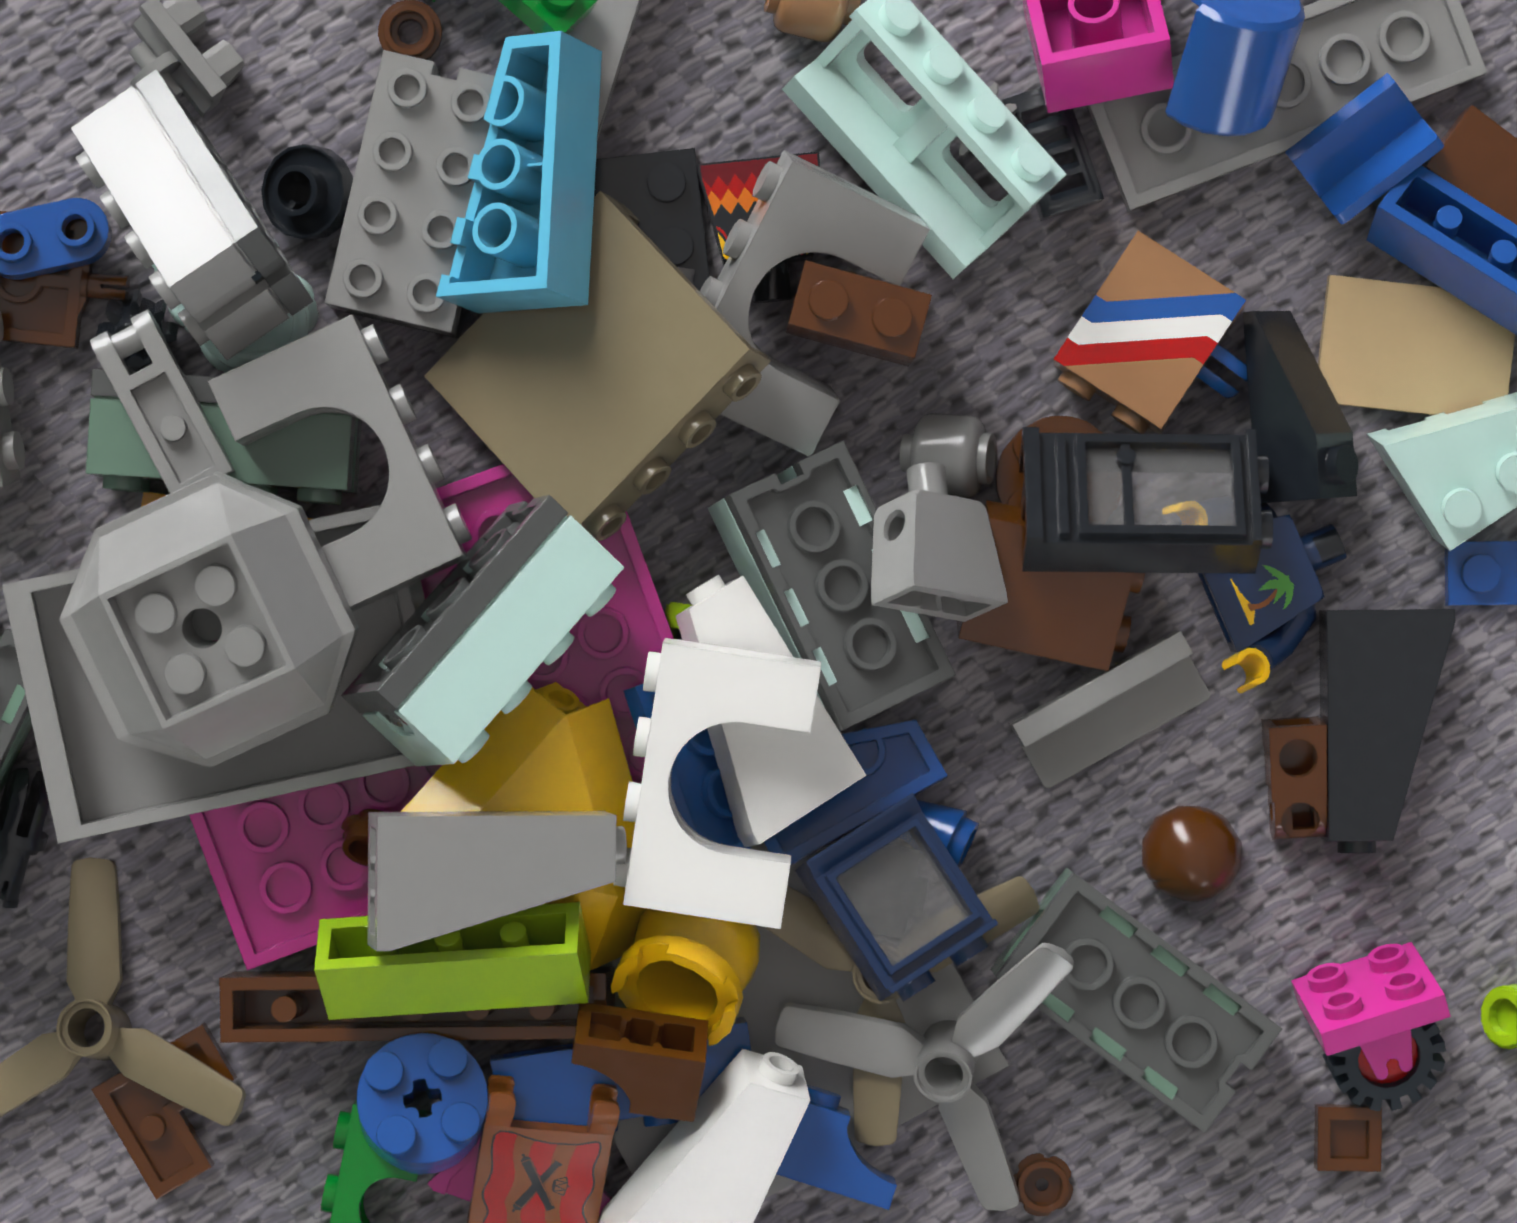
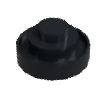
[261,144,353,240]

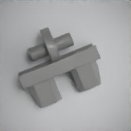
[129,0,245,117]

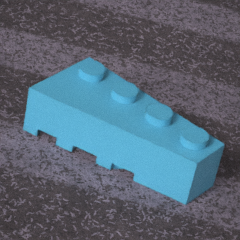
[436,31,602,314]

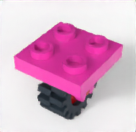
[1291,942,1451,1111]

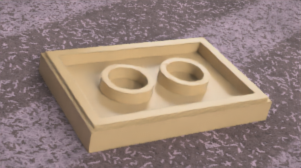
[1318,275,1515,416]

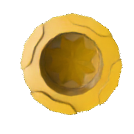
[611,908,761,1046]

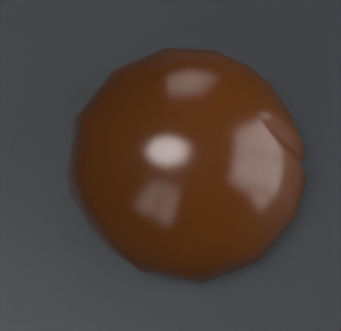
[1142,806,1242,902]

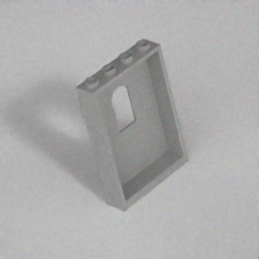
[2,505,425,843]

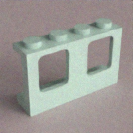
[782,0,1067,279]

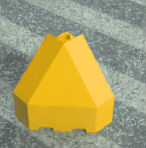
[367,682,646,971]

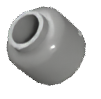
[899,413,997,499]

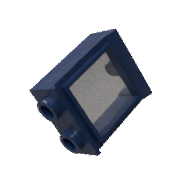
[795,793,998,1002]

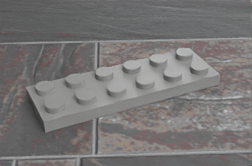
[1087,0,1488,212]

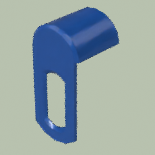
[1165,0,1305,136]

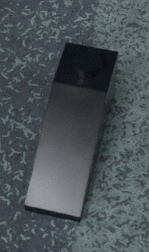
[1243,311,1358,504]

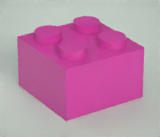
[1022,0,1174,113]

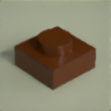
[1314,1104,1382,1172]

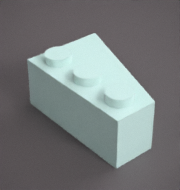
[1367,392,1517,551]

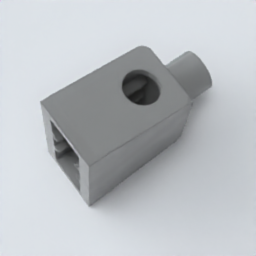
[871,462,1008,622]

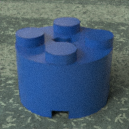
[357,1033,488,1174]

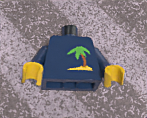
[1162,496,1347,693]

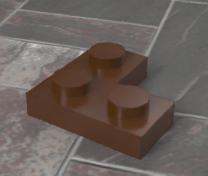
[91,1022,237,1200]

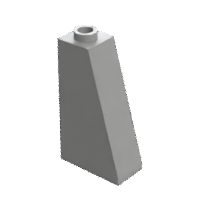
[367,811,627,951]

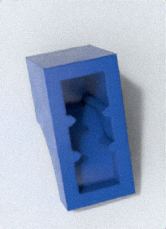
[776,1085,897,1210]

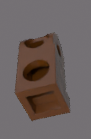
[1261,716,1327,840]

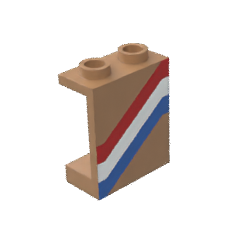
[1053,231,1246,434]

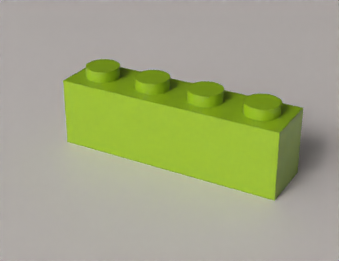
[314,902,591,1020]

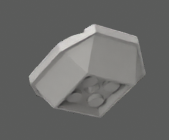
[59,471,359,768]

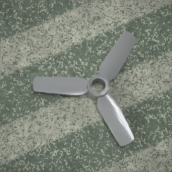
[775,943,1074,1211]

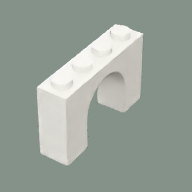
[613,638,821,929]

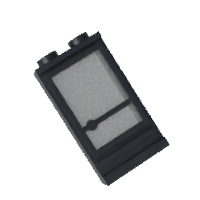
[1018,427,1273,574]

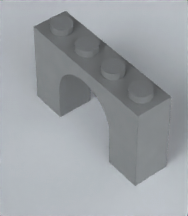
[700,150,930,457]
[208,315,472,612]

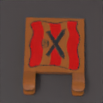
[467,1075,620,1223]

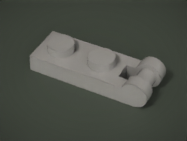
[90,309,235,493]

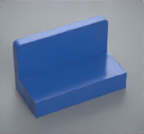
[1285,73,1444,224]

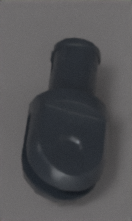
[0,768,49,908]

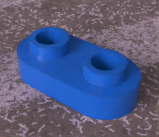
[0,198,112,280]

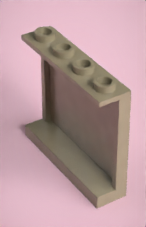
[424,191,771,541]

